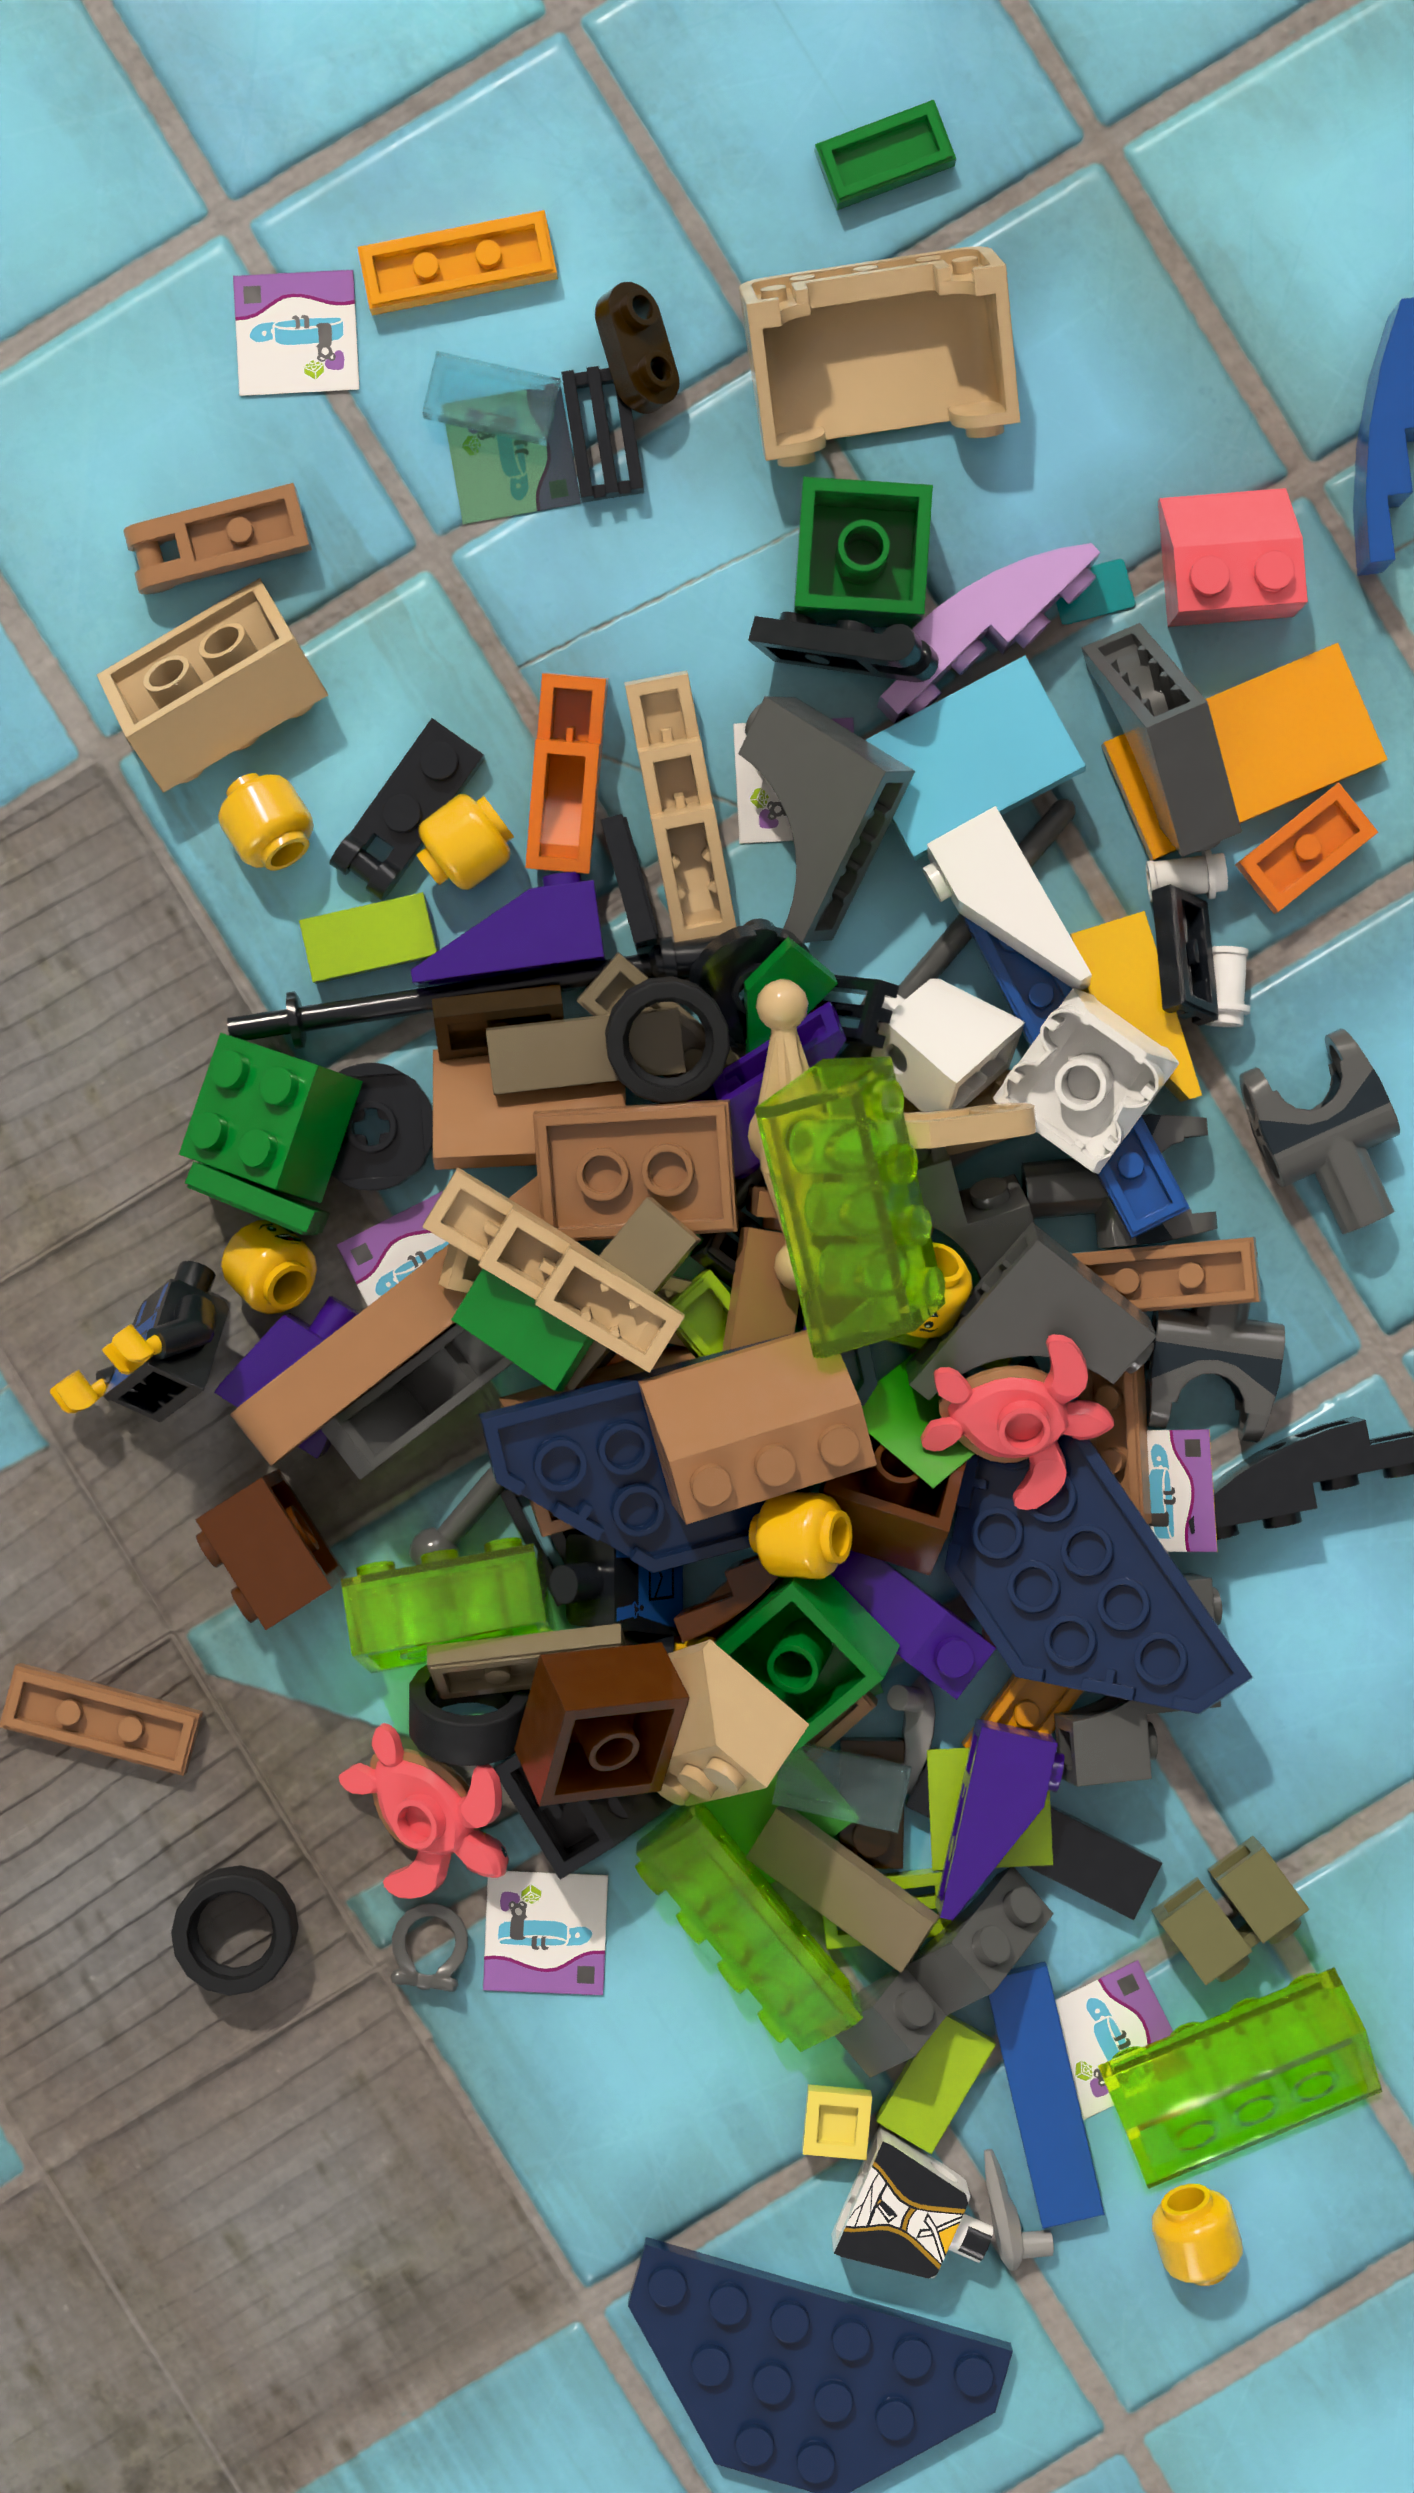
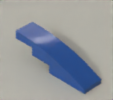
[1353,297,1414,576]

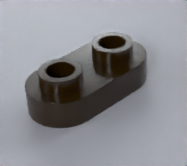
[595,282,680,414]

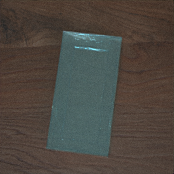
[422,351,561,446]
[772,1743,912,1833]

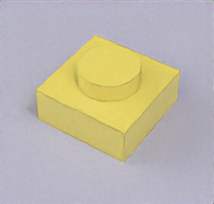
[802,2084,872,2160]

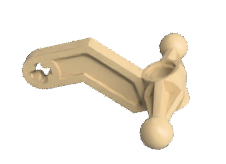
[748,979,1036,1291]

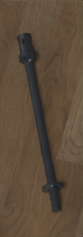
[227,935,719,1049]

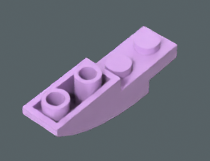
[877,543,1100,724]

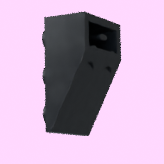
[493,1752,674,1880]

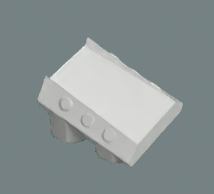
[993,988,1179,1174]

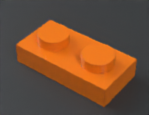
[1235,782,1378,914]

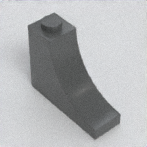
[1081,623,1242,857]
[738,696,915,943]
[906,1222,1157,1400]

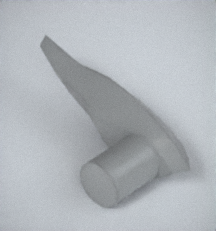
[887,1674,936,1794]
[984,2149,1054,2272]

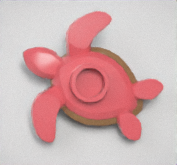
[920,1334,1114,1510]
[338,1723,509,1899]

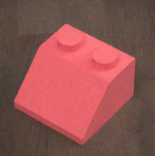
[1158,488,1308,627]

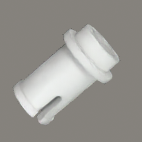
[1146,850,1228,902]
[1205,946,1250,1027]

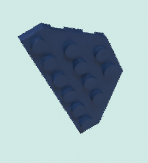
[479,1317,878,1573]
[944,1356,1254,1714]
[628,2237,1013,2493]

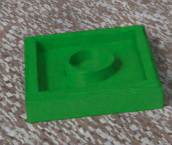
[185,1162,330,1235]

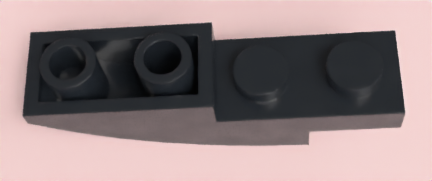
[1188,1417,1414,1540]

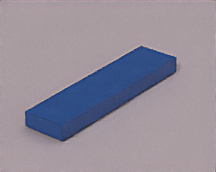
[988,1961,1105,2229]

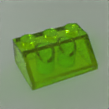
[341,1537,557,1674]

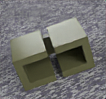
[1151,1836,1310,1986]

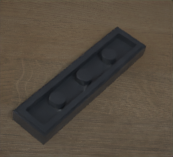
[905,1746,1162,1920]

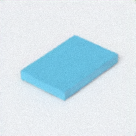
[866,655,1086,861]

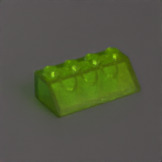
[754,1057,945,1358]
[635,1803,863,2052]
[1098,1967,1382,2189]

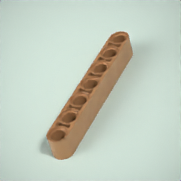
[230,1176,541,1466]

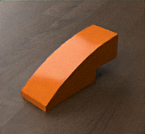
[525,672,608,874]

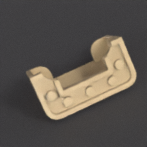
[739,246,1020,467]

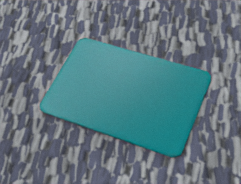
[1056,558,1136,625]

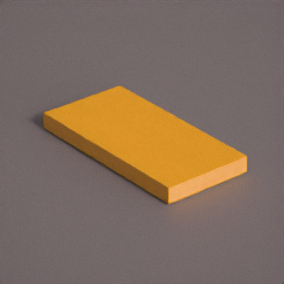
[1101,643,1388,861]

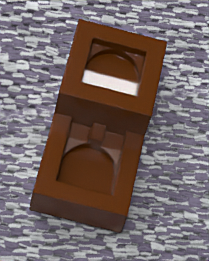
[673,1554,778,1643]

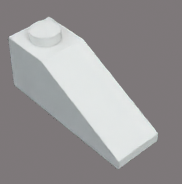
[922,806,1092,991]

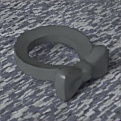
[391,1903,468,1992]

